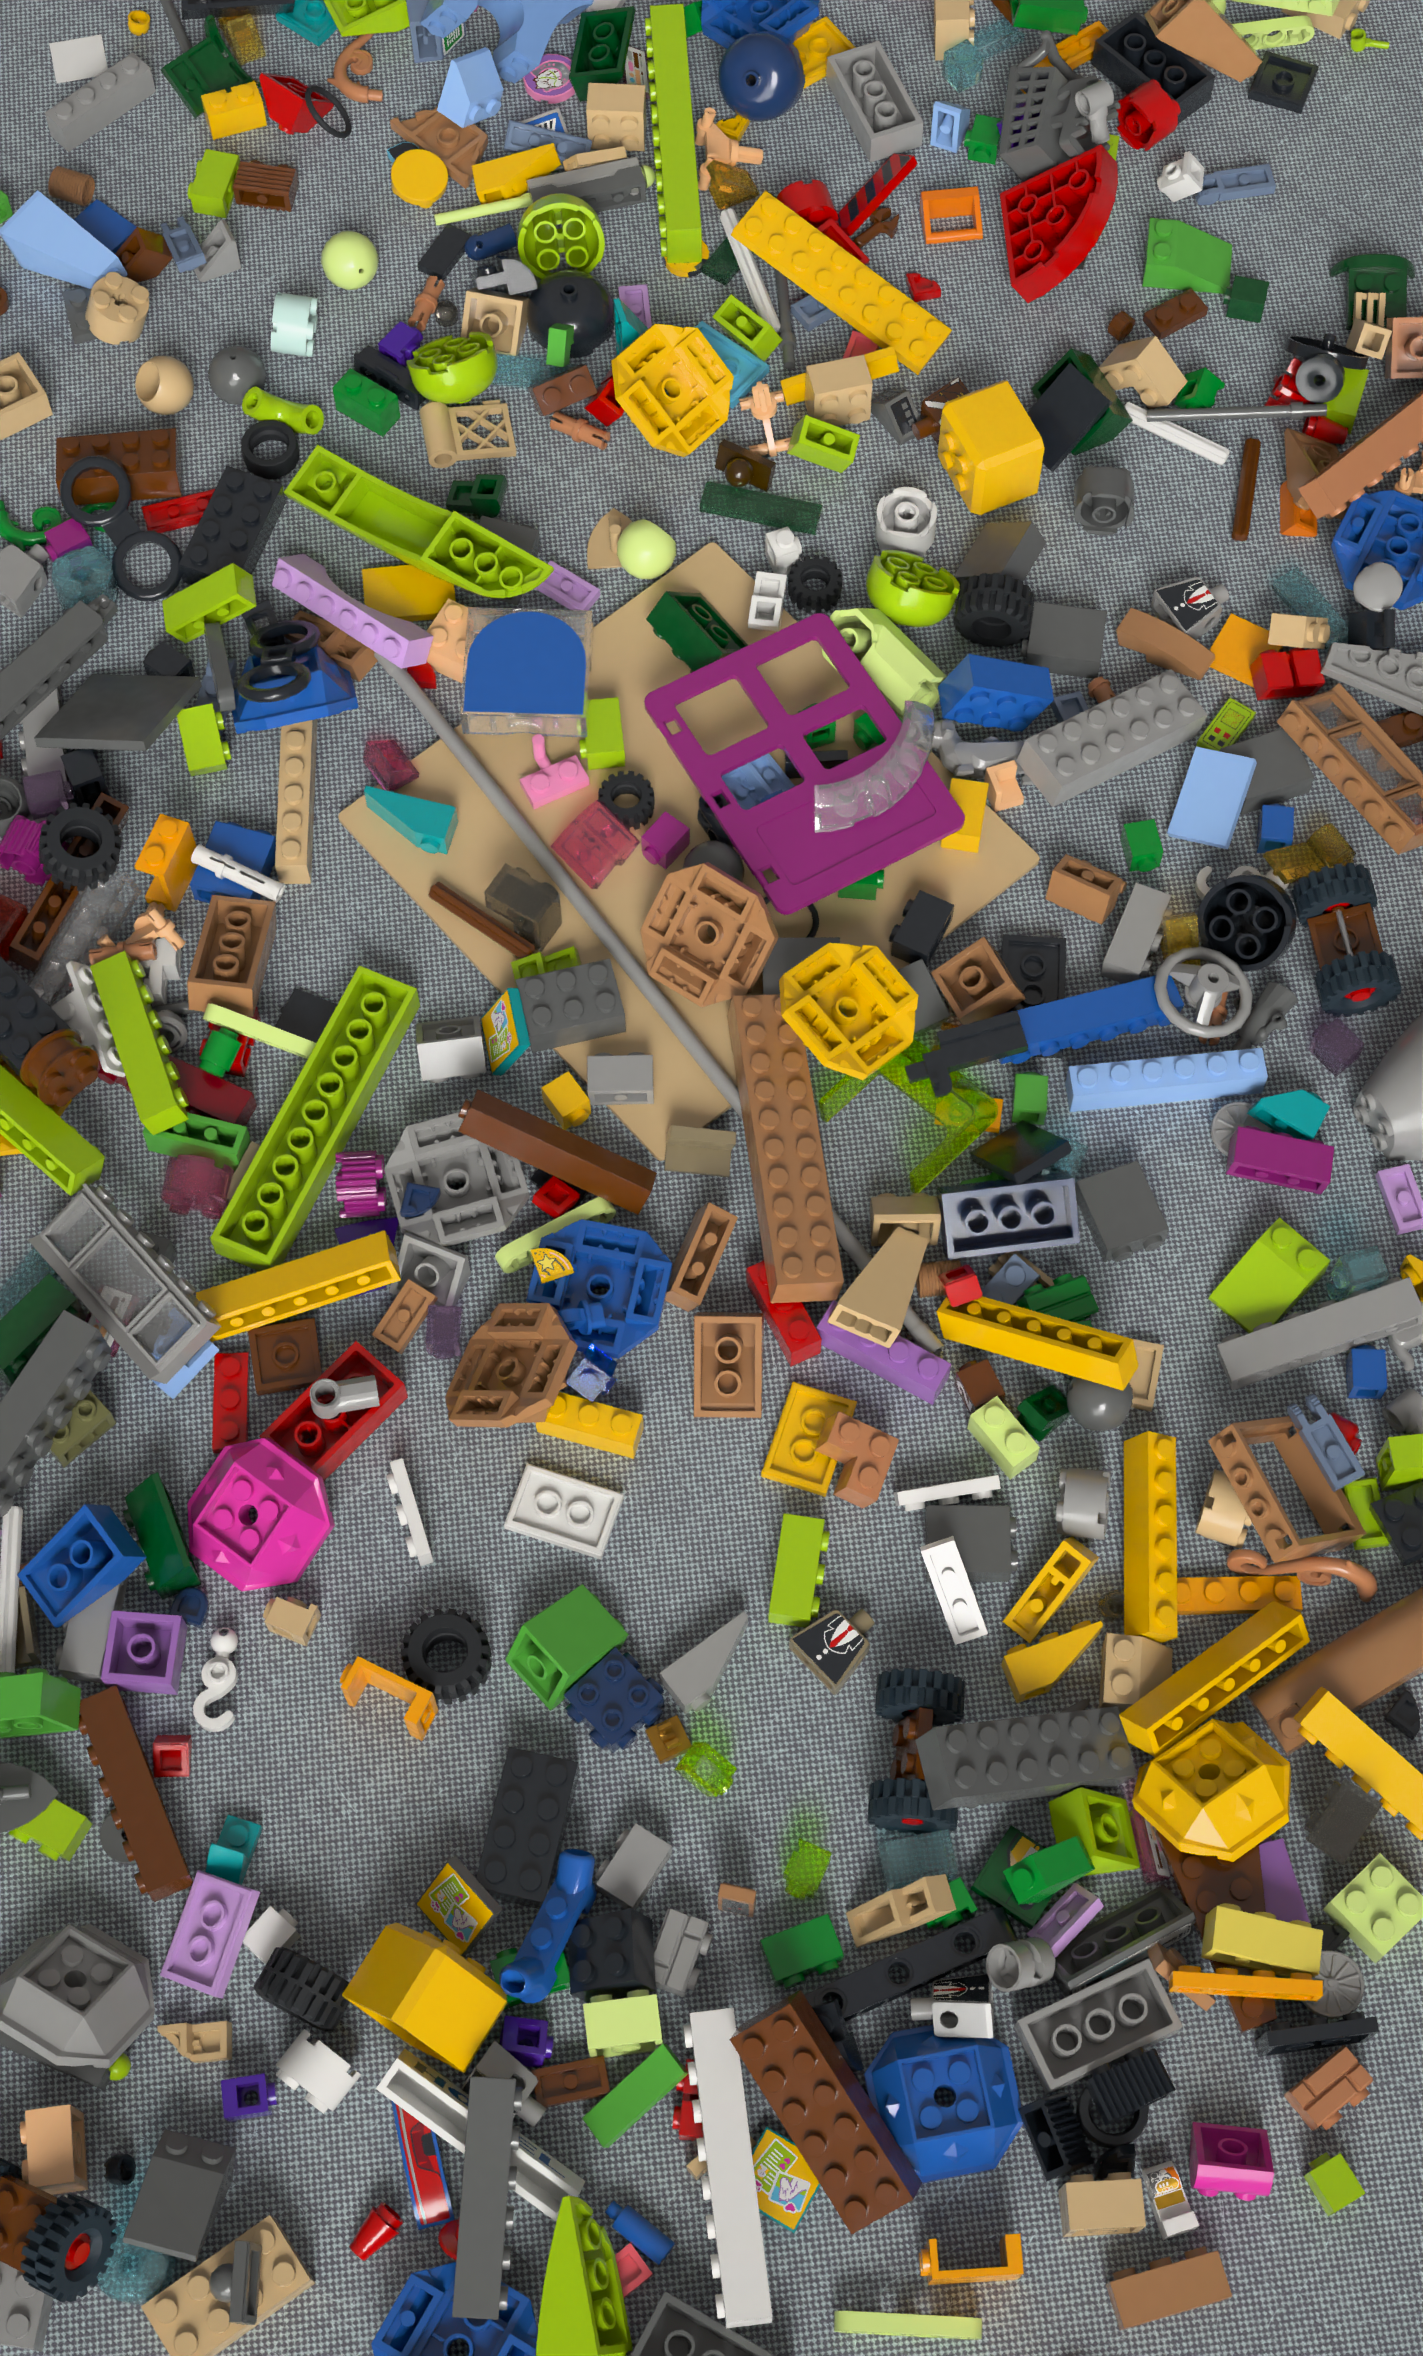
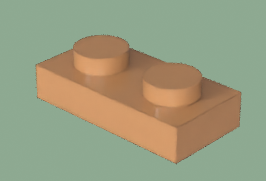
[372,1279,438,1354]
[1147,1943,1216,2011]

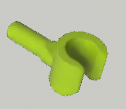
[1351,28,1389,52]

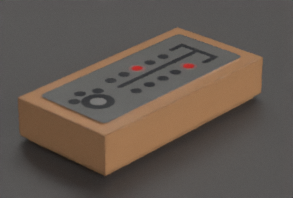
[718,1882,756,1917]

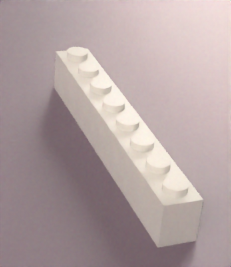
[683,2008,772,2329]

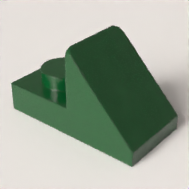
[1017,1385,1071,1442]

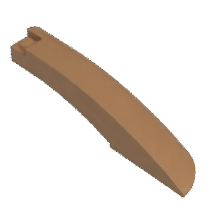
[1247,1587,1423,1756]

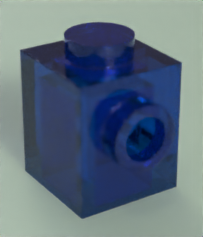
[566,1343,618,1402]

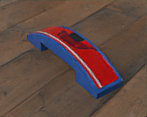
[391,2100,455,2230]

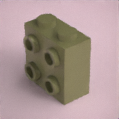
[49,1391,116,1468]

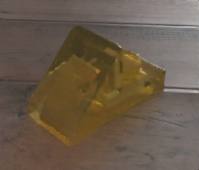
[218,14,266,66]
[706,160,759,209]
[1160,912,1200,980]

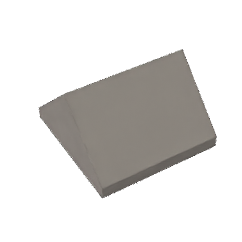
[389,1232,471,1316]

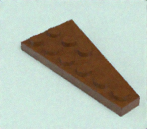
[1152,1826,1277,2034]

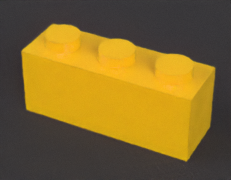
[535,1392,644,1459]

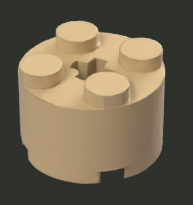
[85,272,149,345]
[1195,1469,1252,1549]

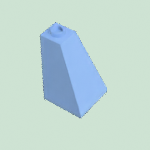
[0,190,128,289]

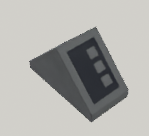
[871,389,921,446]

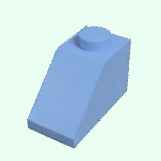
[930,101,970,153]

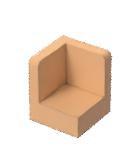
[984,760,1024,812]

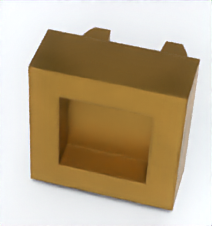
[645,1715,692,1764]

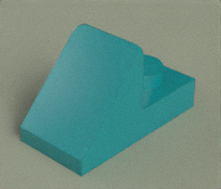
[205,1815,263,1885]

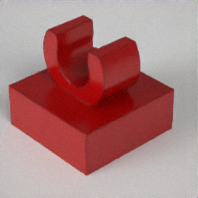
[532,1176,580,1219]

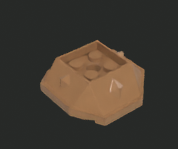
[640,862,779,1007]
[445,1303,578,1428]

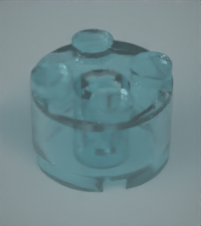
[52,546,119,611]
[97,2223,175,2305]

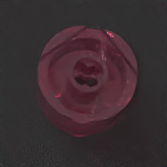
[161,1155,234,1219]

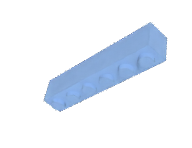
[1065,1048,1268,1112]

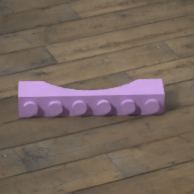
[272,554,434,669]

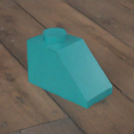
[1247,1089,1330,1141]

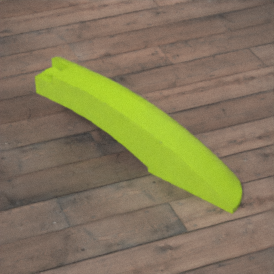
[284,445,554,598]
[536,2196,633,2356]

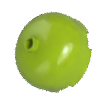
[517,193,605,280]
[407,332,498,404]
[866,550,960,627]

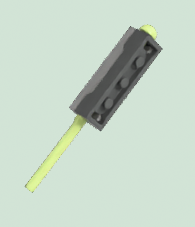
[434,157,655,226]

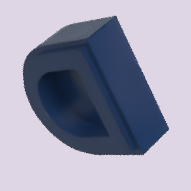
[169,1588,210,1629]

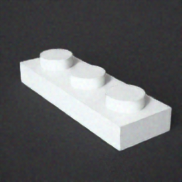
[386,1458,434,1566]
[893,1475,1001,1511]
[920,1536,988,1645]

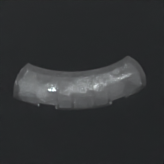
[813,700,935,833]

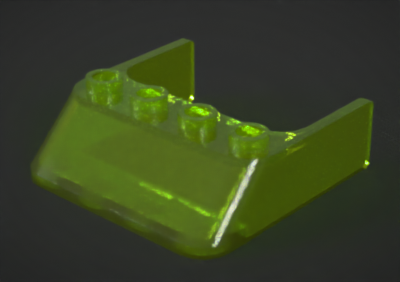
[819,1040,998,1194]

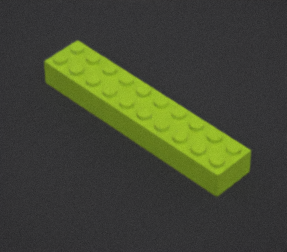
[645,4,702,263]
[210,966,420,1272]

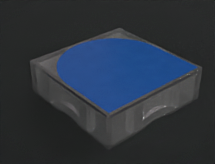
[460,607,594,737]

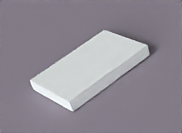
[504,1463,624,1560]

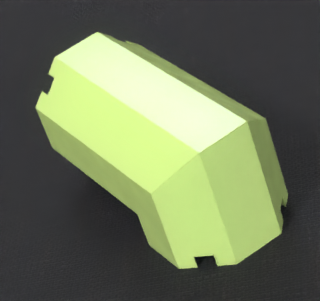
[822,608,947,725]

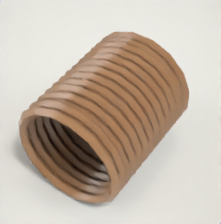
[48,166,95,206]
[916,1259,961,1298]

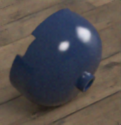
[718,31,805,122]

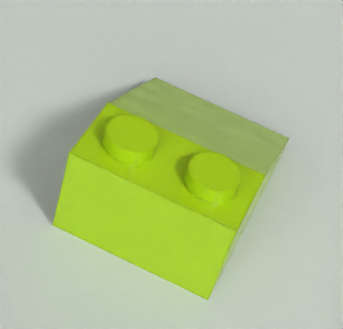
[323,0,409,37]
[1208,1217,1331,1333]

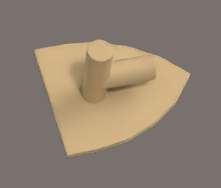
[587,508,632,569]

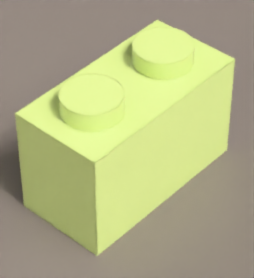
[967,1396,1040,1480]

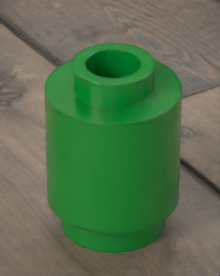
[199,1027,242,1078]

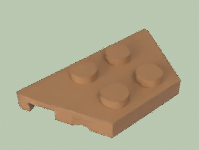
[390,107,488,189]

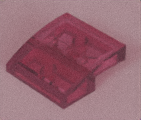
[550,800,640,889]

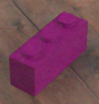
[1225,1126,1334,1195]

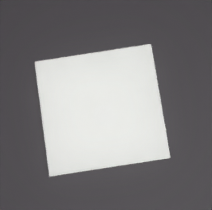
[49,34,108,84]

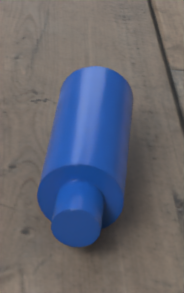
[605,2201,675,2266]

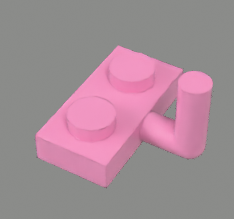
[520,734,590,809]

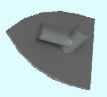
[0,1763,59,1833]

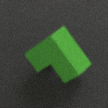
[546,323,574,367]

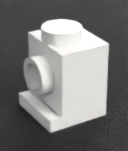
[1157,151,1204,202]
[765,526,802,575]

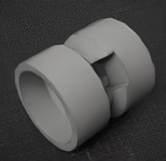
[986,1937,1055,1992]

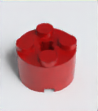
[1116,79,1181,151]
[776,179,840,229]

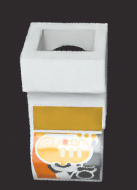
[1142,2161,1199,2240]

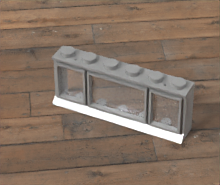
[28,1183,222,1384]

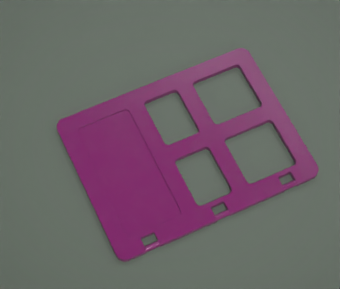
[644,613,965,915]

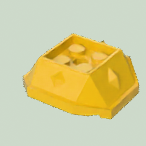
[611,324,734,457]
[779,943,919,1080]
[1132,1718,1291,1862]

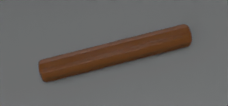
[1232,438,1261,542]
[428,882,536,959]

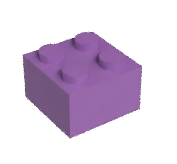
[101,1610,188,1695]

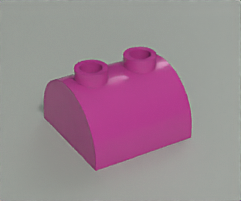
[1189,2122,1274,2201]

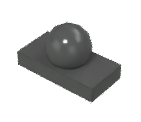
[209,2241,262,2325]

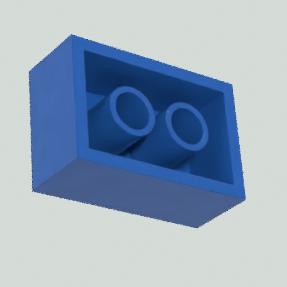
[938,654,1054,732]

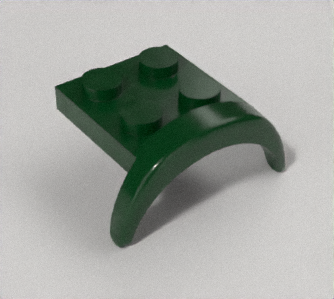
[161,14,261,119]
[1329,254,1415,330]

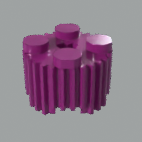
[0,815,69,887]
[335,1150,387,1218]

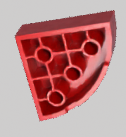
[1000,144,1118,303]

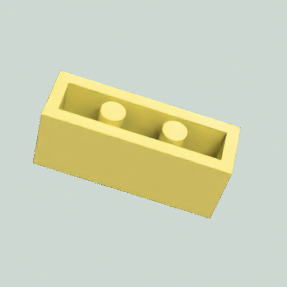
[1201,1903,1323,1978]

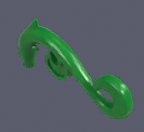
[0,500,116,552]

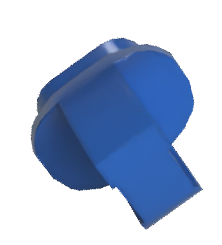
[558,1300,606,1335]

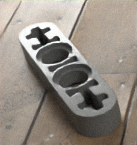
[204,622,236,712]

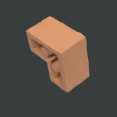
[814,1411,899,1509]

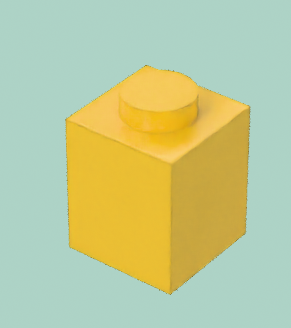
[541,1071,591,1130]

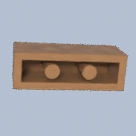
[665,1202,738,1312]
[1106,2246,1233,2331]

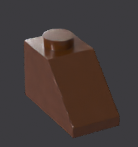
[115,227,173,283]

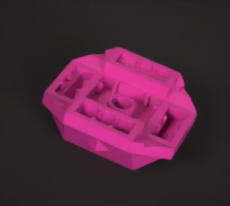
[187,1438,335,1592]

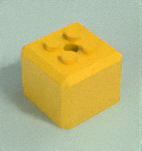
[938,380,1044,515]
[342,1922,507,2073]

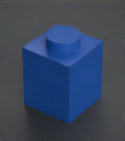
[1257,804,1294,856]
[1345,1345,1387,1399]

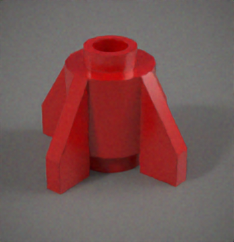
[1264,357,1315,406]

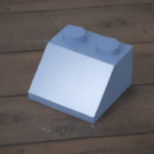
[437,47,504,128]

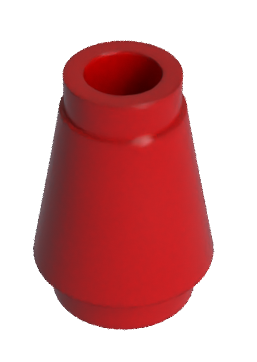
[1302,416,1348,445]
[349,2202,404,2261]

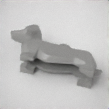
[918,719,1035,785]

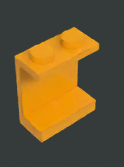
[134,813,198,912]
[340,1656,439,1741]
[918,2234,1024,2285]

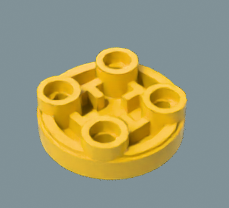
[391,149,448,208]

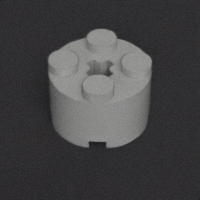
[1056,1467,1111,1540]

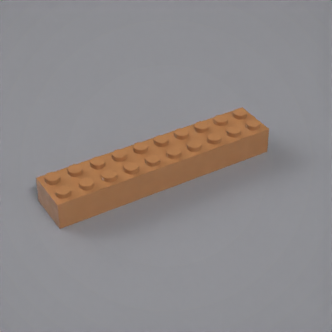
[727,994,844,1303]

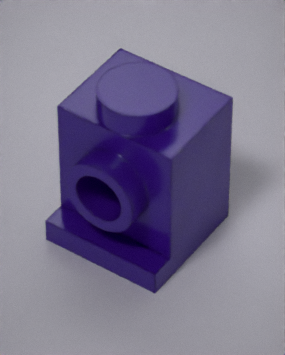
[378,321,423,368]
[499,2016,553,2068]
[221,2073,278,2123]

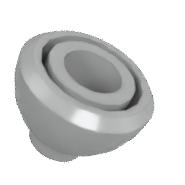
[157,1010,187,1052]

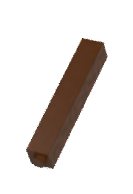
[458,1089,657,1215]

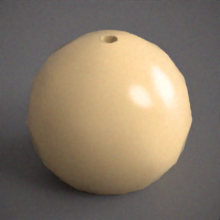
[135,356,194,415]

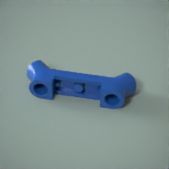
[499,1849,597,2004]

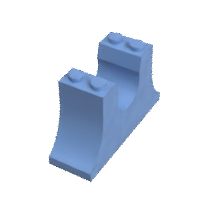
[420,0,594,84]

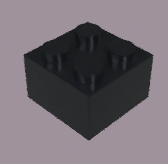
[568,1908,656,2003]

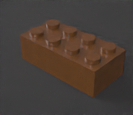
[55,428,182,506]

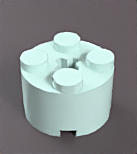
[271,293,318,357]

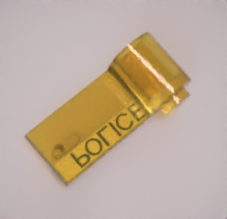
[1263,823,1356,884]

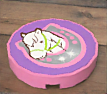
[523,54,575,104]

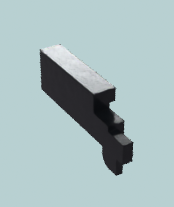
[905,1011,1028,1098]

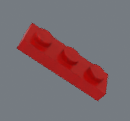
[212,1352,250,1454]

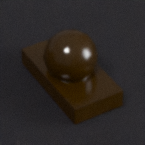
[715,439,776,492]

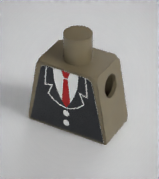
[789,1609,875,1696]

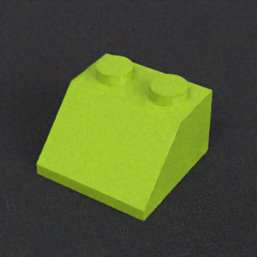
[1048,1787,1140,1876]

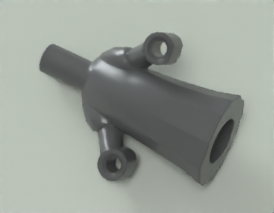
[1230,981,1298,1051]

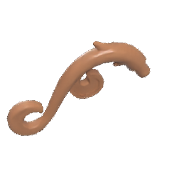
[327,34,383,104]
[1226,1549,1377,1602]

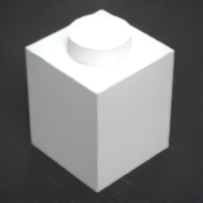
[242,1906,301,1965]

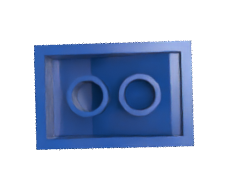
[17,1504,146,1627]

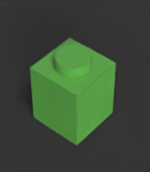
[1011,1072,1048,1125]

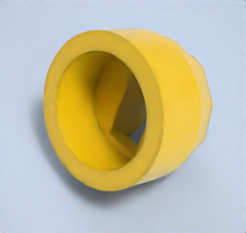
[128,10,150,36]

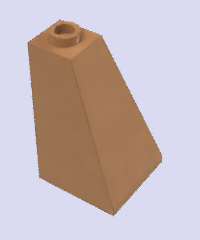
[1144,0,1262,82]

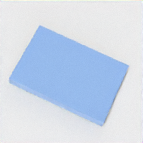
[1167,746,1257,850]

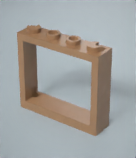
[1208,1416,1366,1563]

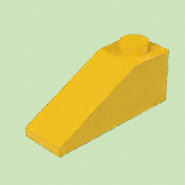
[1003,1537,1099,1643]

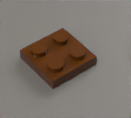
[248,1318,323,1396]

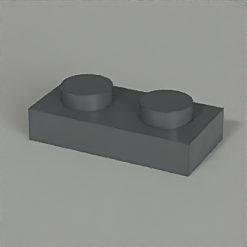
[62,287,98,344]

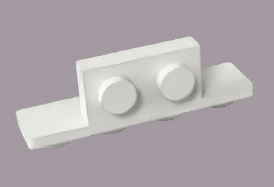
[51,960,125,1077]

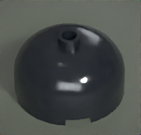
[527,270,615,358]
[1196,874,1296,971]

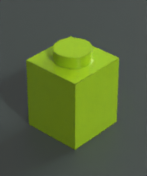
[1303,2152,1366,2216]

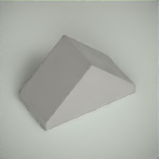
[194,219,241,282]

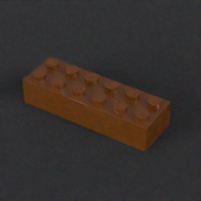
[729,1990,922,2234]

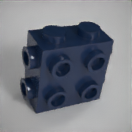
[564,1647,664,1753]

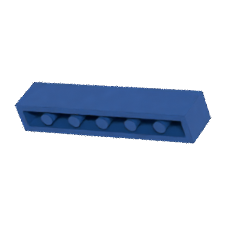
[994,975,1184,1064]

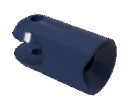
[465,223,517,261]

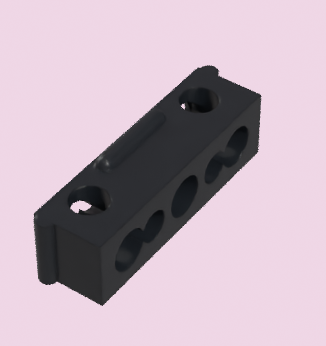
[354,345,426,410]

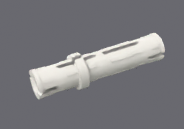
[191,844,285,903]

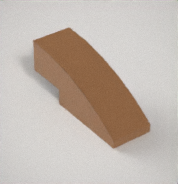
[1116,608,1215,681]
[283,610,378,682]

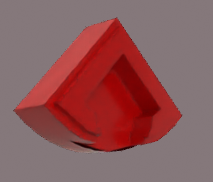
[906,273,942,302]
[407,662,437,689]

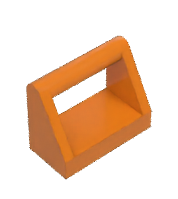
[919,186,983,245]

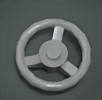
[1154,947,1253,1038]

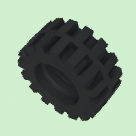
[788,555,842,614]
[598,771,655,831]

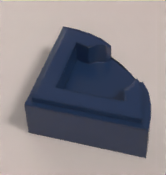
[400,1182,441,1217]

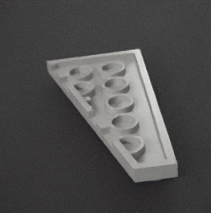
[1320,642,1423,716]

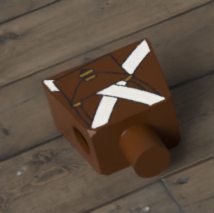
[911,377,970,446]

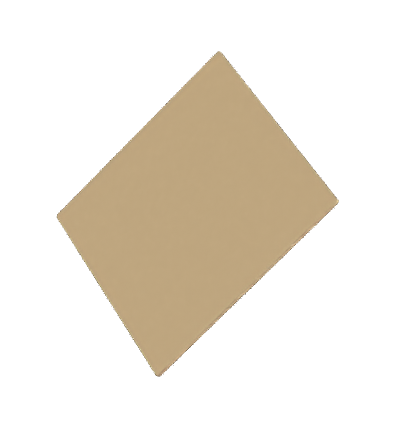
[338,542,1040,1161]

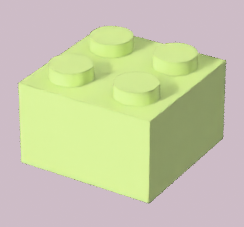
[1323,1853,1423,1964]
[583,1990,663,2058]

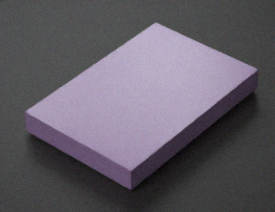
[160,1870,260,1999]

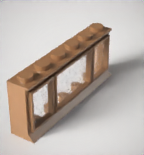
[1277,683,1423,855]

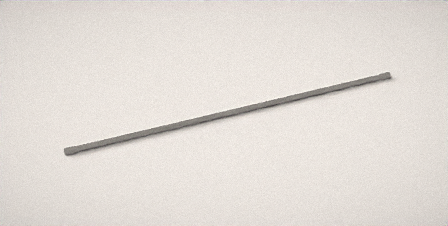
[374,652,944,1355]

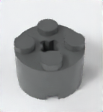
[1074,465,1135,535]

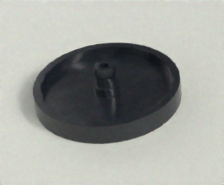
[1282,333,1369,370]

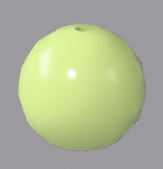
[321,231,379,290]
[617,519,676,579]

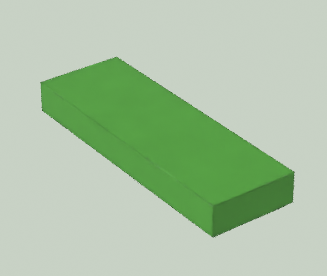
[582,2043,689,2148]

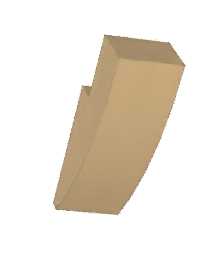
[846,1874,956,1948]

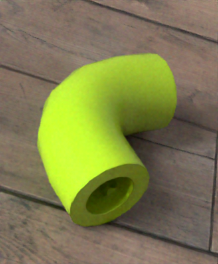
[242,387,324,435]

